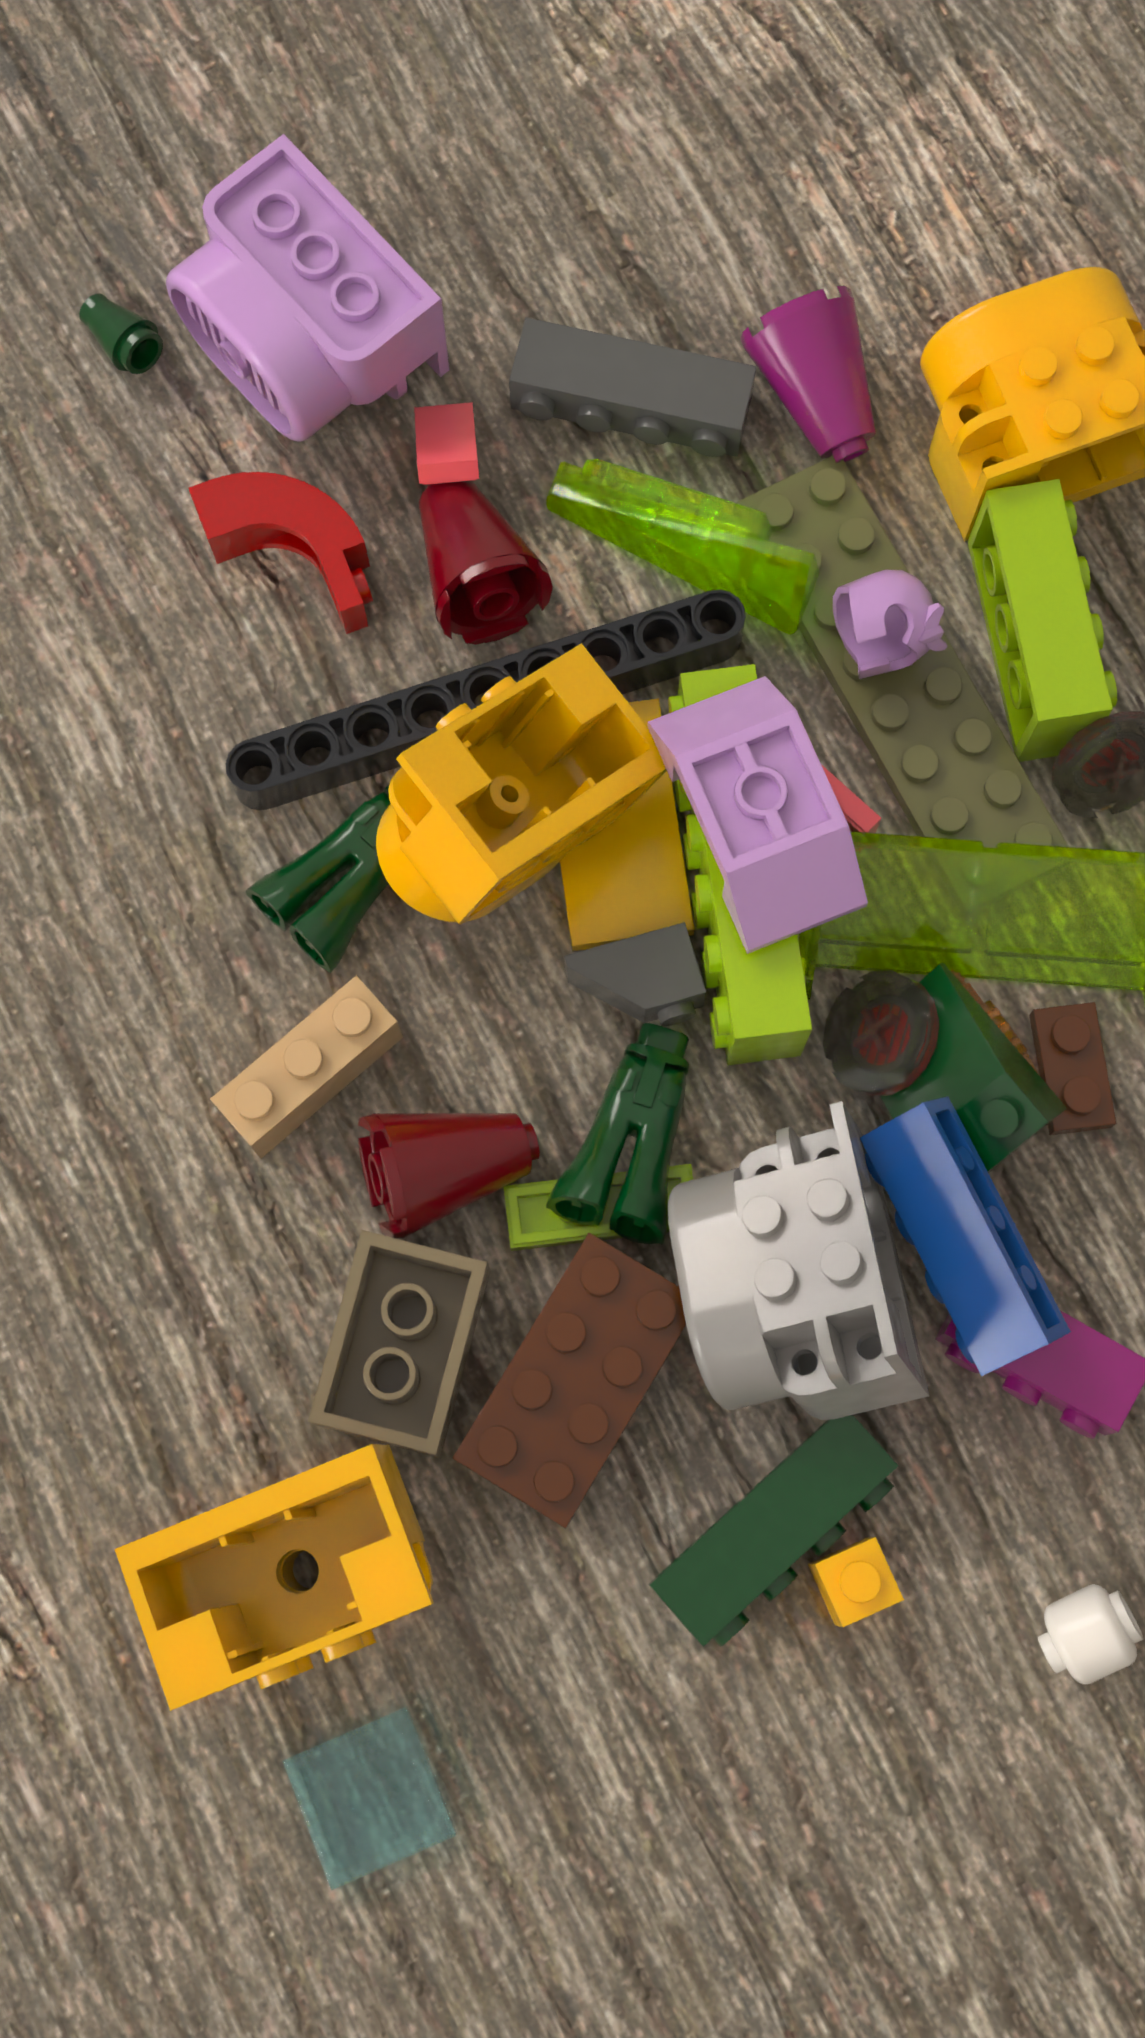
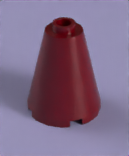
[419,481,553,645]
[358,1113,540,1239]

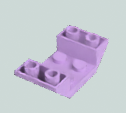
[647,676,868,954]

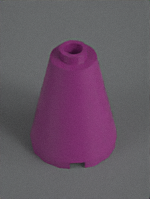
[740,286,876,463]

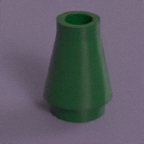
[79,293,163,374]

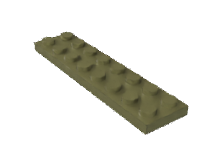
[733,456,1074,916]

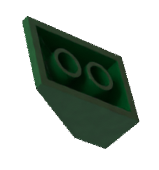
[850,962,1067,1173]

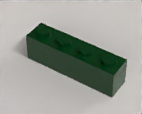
[648,1415,899,1647]

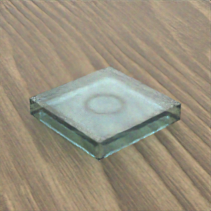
[283,1706,457,1890]

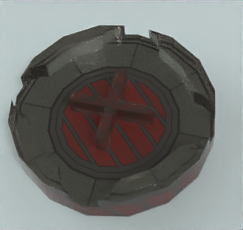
[1052,711,1145,818]
[823,970,939,1096]

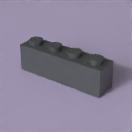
[509,317,757,457]

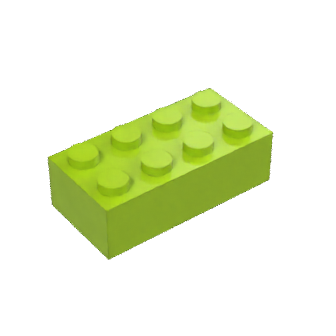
[967,479,1117,762]

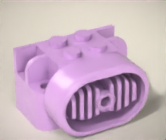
[166,134,449,442]

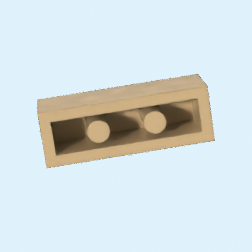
[210,975,403,1159]

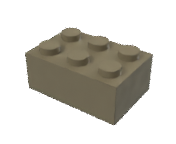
[308,1230,491,1459]

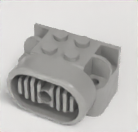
[668,1101,929,1420]

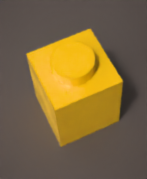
[808,1537,904,1627]

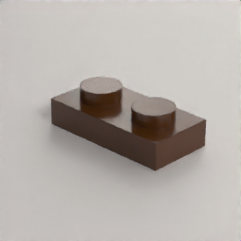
[1029,1002,1117,1135]

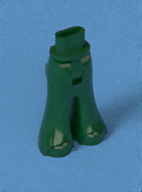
[246,784,391,973]
[546,1023,689,1245]

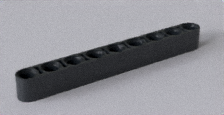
[225,589,746,811]

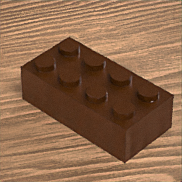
[453,1233,686,1529]

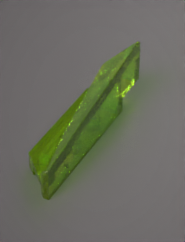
[546,459,820,635]

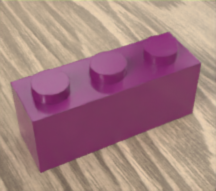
[935,1310,1145,1439]

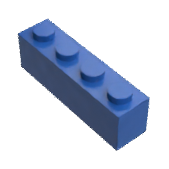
[860,1096,1071,1377]

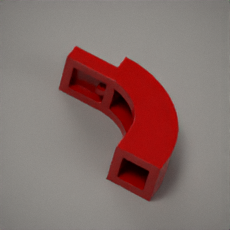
[188,472,373,634]

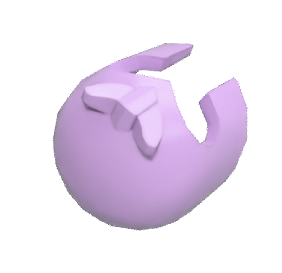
[833,570,947,679]

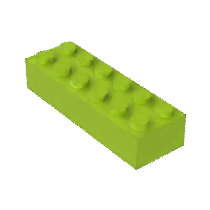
[668,664,812,1066]

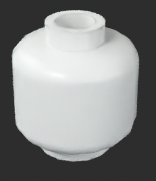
[1038,1584,1144,1685]

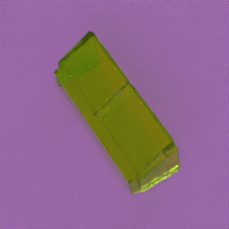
[797,831,1145,1004]

